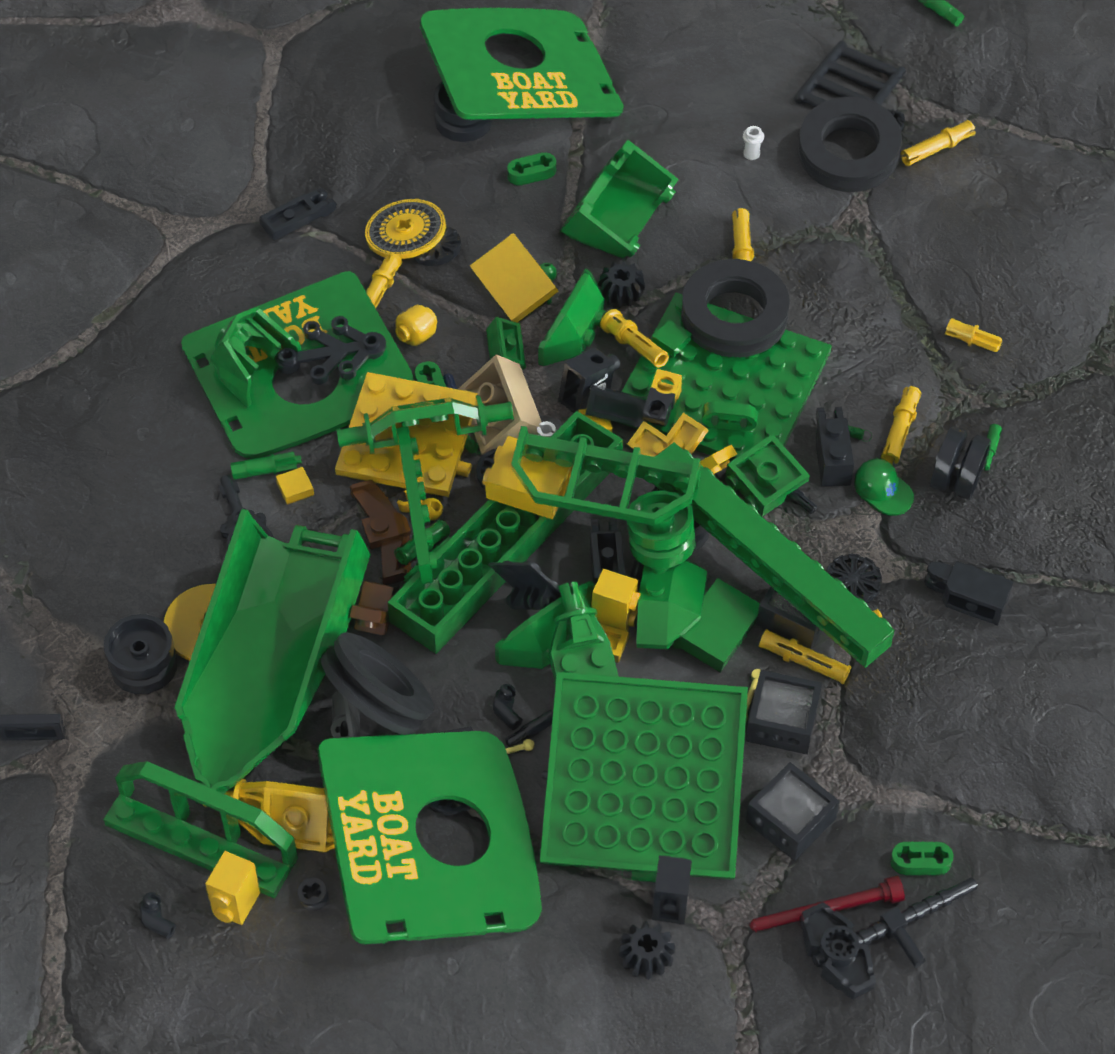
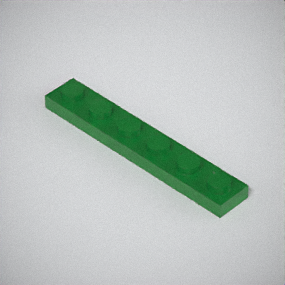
[397,426,438,584]

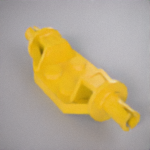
[203,779,335,852]

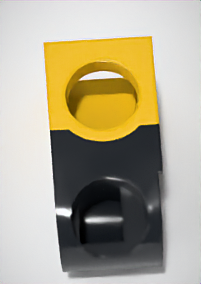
[642,369,682,427]

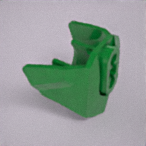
[210,307,302,407]

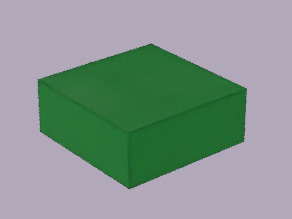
[652,320,692,357]

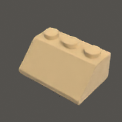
[458,355,542,455]

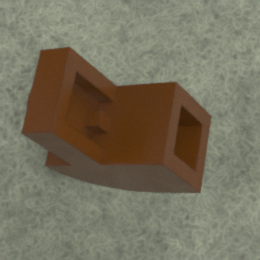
[350,581,399,635]

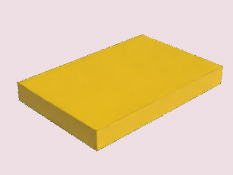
[470,233,559,323]

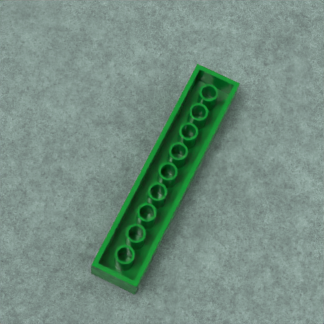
[387,411,623,654]

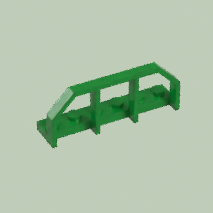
[511,426,701,526]
[103,761,298,899]

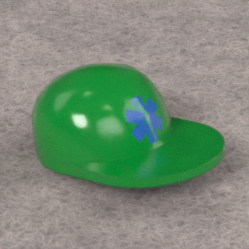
[854,458,914,516]

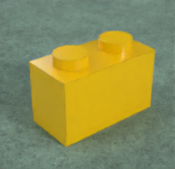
[592,569,641,631]
[205,851,260,925]

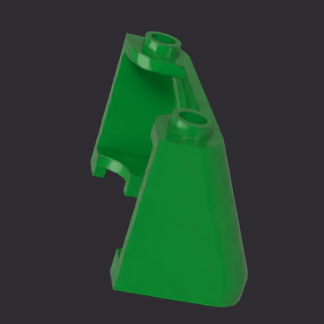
[560,140,679,259]

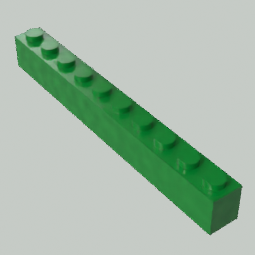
[653,442,895,668]

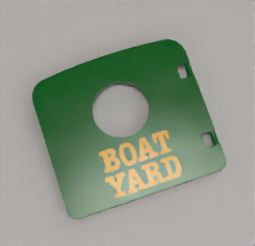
[420,8,624,120]
[181,271,414,459]
[318,731,542,944]

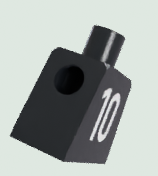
[558,348,620,413]

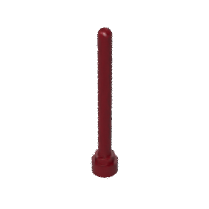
[750,875,905,932]

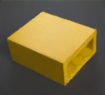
[482,436,573,520]

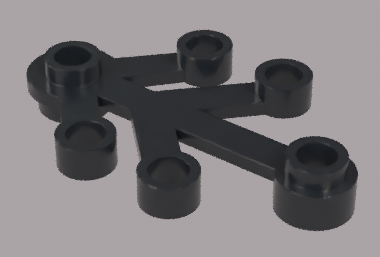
[276,316,386,385]

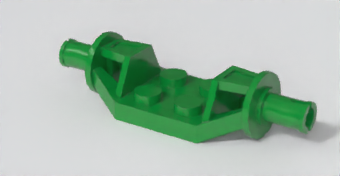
[336,395,514,454]
[548,582,619,685]

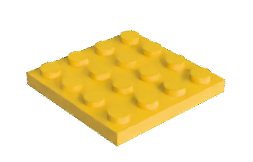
[335,372,478,497]

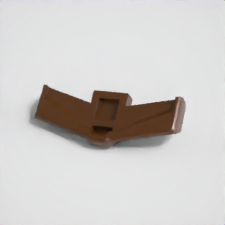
[350,480,411,585]

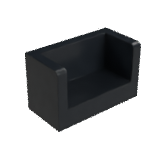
[652,855,692,925]

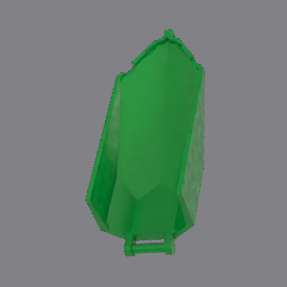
[175,509,371,794]

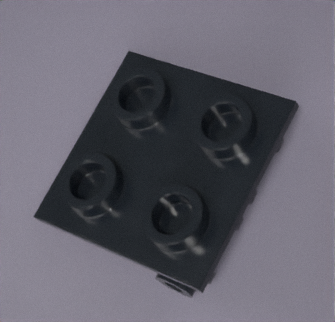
[488,561,561,610]

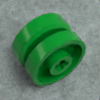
[627,490,696,569]

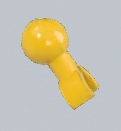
[397,490,443,521]

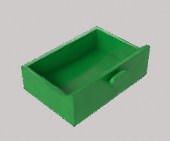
[673,578,760,673]

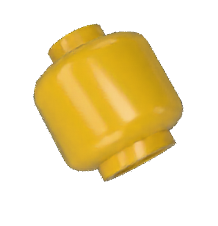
[395,304,437,346]

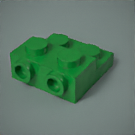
[725,434,810,517]

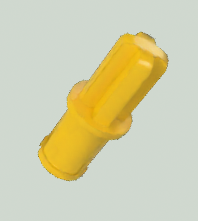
[945,318,1002,352]

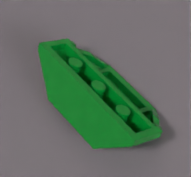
[538,269,606,366]
[636,559,707,649]
[495,580,595,669]

